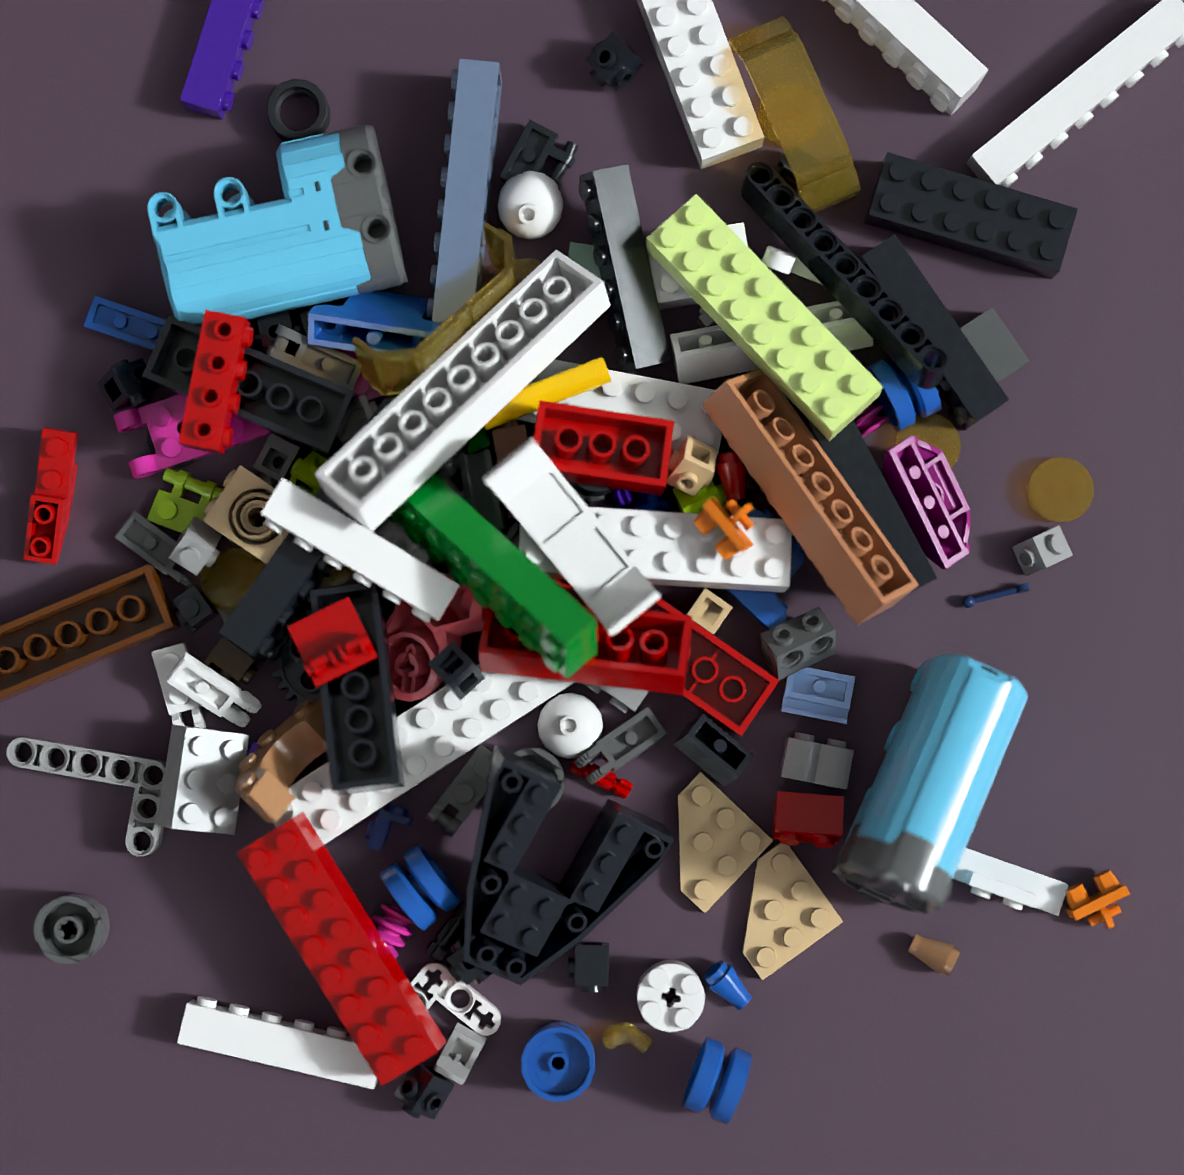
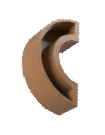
[235,698,327,823]

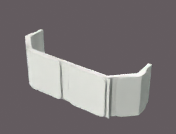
[483,438,660,636]

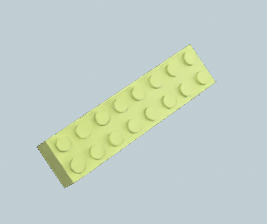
[647,194,883,441]

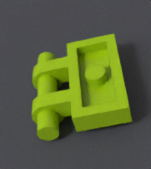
[147,468,224,533]

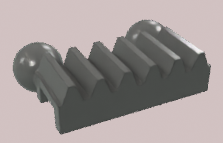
[434,449,509,530]

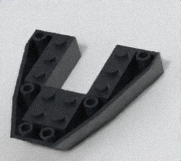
[463,745,675,986]

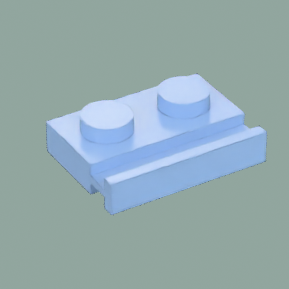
[780,667,855,724]

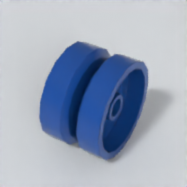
[866,359,942,432]
[379,844,462,931]
[521,1021,595,1102]
[682,1037,752,1125]

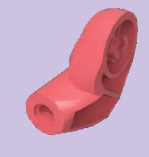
[386,573,487,702]

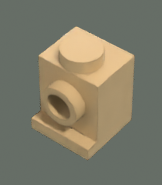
[687,588,733,635]

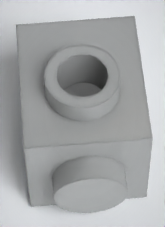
[168,516,222,576]

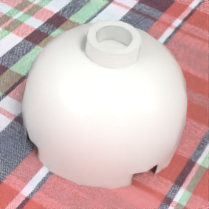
[497,171,564,240]
[537,693,603,759]

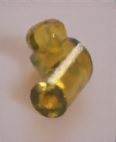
[602,1022,653,1053]

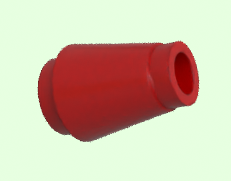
[715,451,747,500]

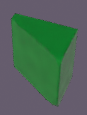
[468,427,492,454]

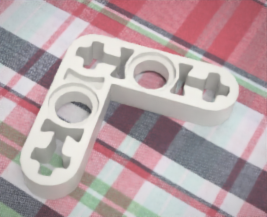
[762,245,823,285]
[411,961,501,1036]

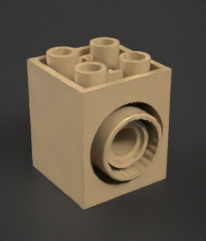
[203,465,289,564]

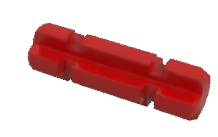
[570,757,633,798]

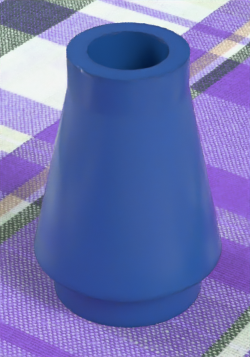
[703,960,752,1010]

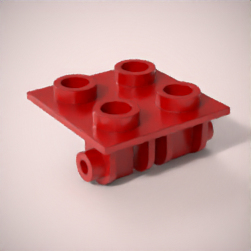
[287,597,378,688]

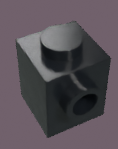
[568,942,609,992]

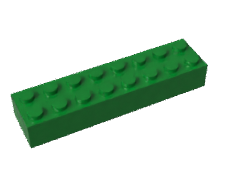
[387,473,597,679]

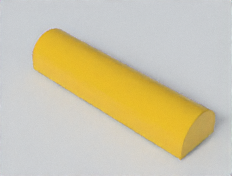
[484,357,611,430]

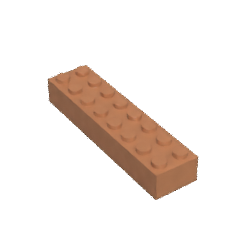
[702,369,919,625]

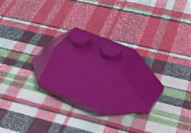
[882,435,971,569]

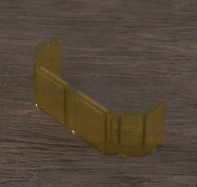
[728,16,861,212]
[352,222,519,396]

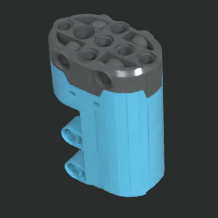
[148,124,408,328]
[832,653,1028,915]

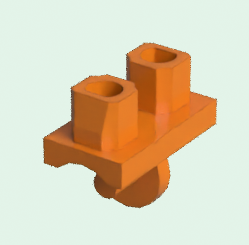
[693,498,755,560]
[1065,869,1130,930]

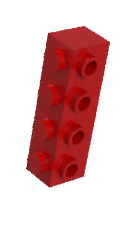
[178,310,254,455]

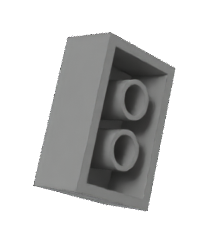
[157,724,249,835]

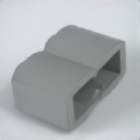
[779,732,854,790]

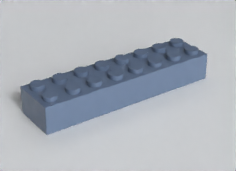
[427,59,502,336]

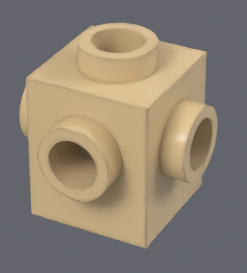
[666,435,717,496]

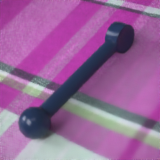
[962,583,1030,608]

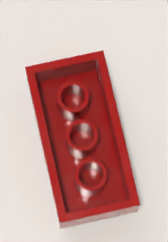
[533,400,674,495]

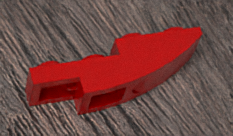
[23,427,78,565]

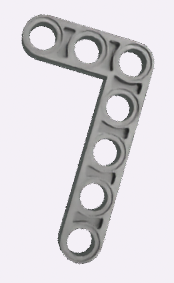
[6,737,166,857]

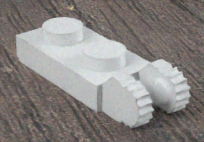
[151,643,207,729]
[166,652,262,728]

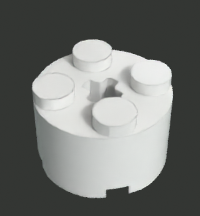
[637,959,705,1032]

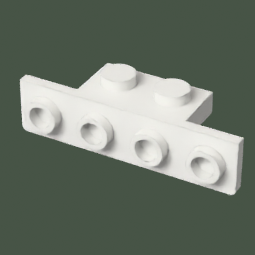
[953,848,1068,916]

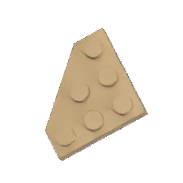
[678,772,773,913]
[742,843,843,980]

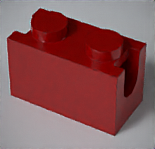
[772,791,844,848]

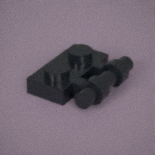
[499,119,579,191]

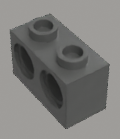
[760,607,837,680]

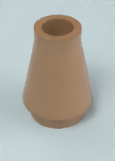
[908,934,960,976]

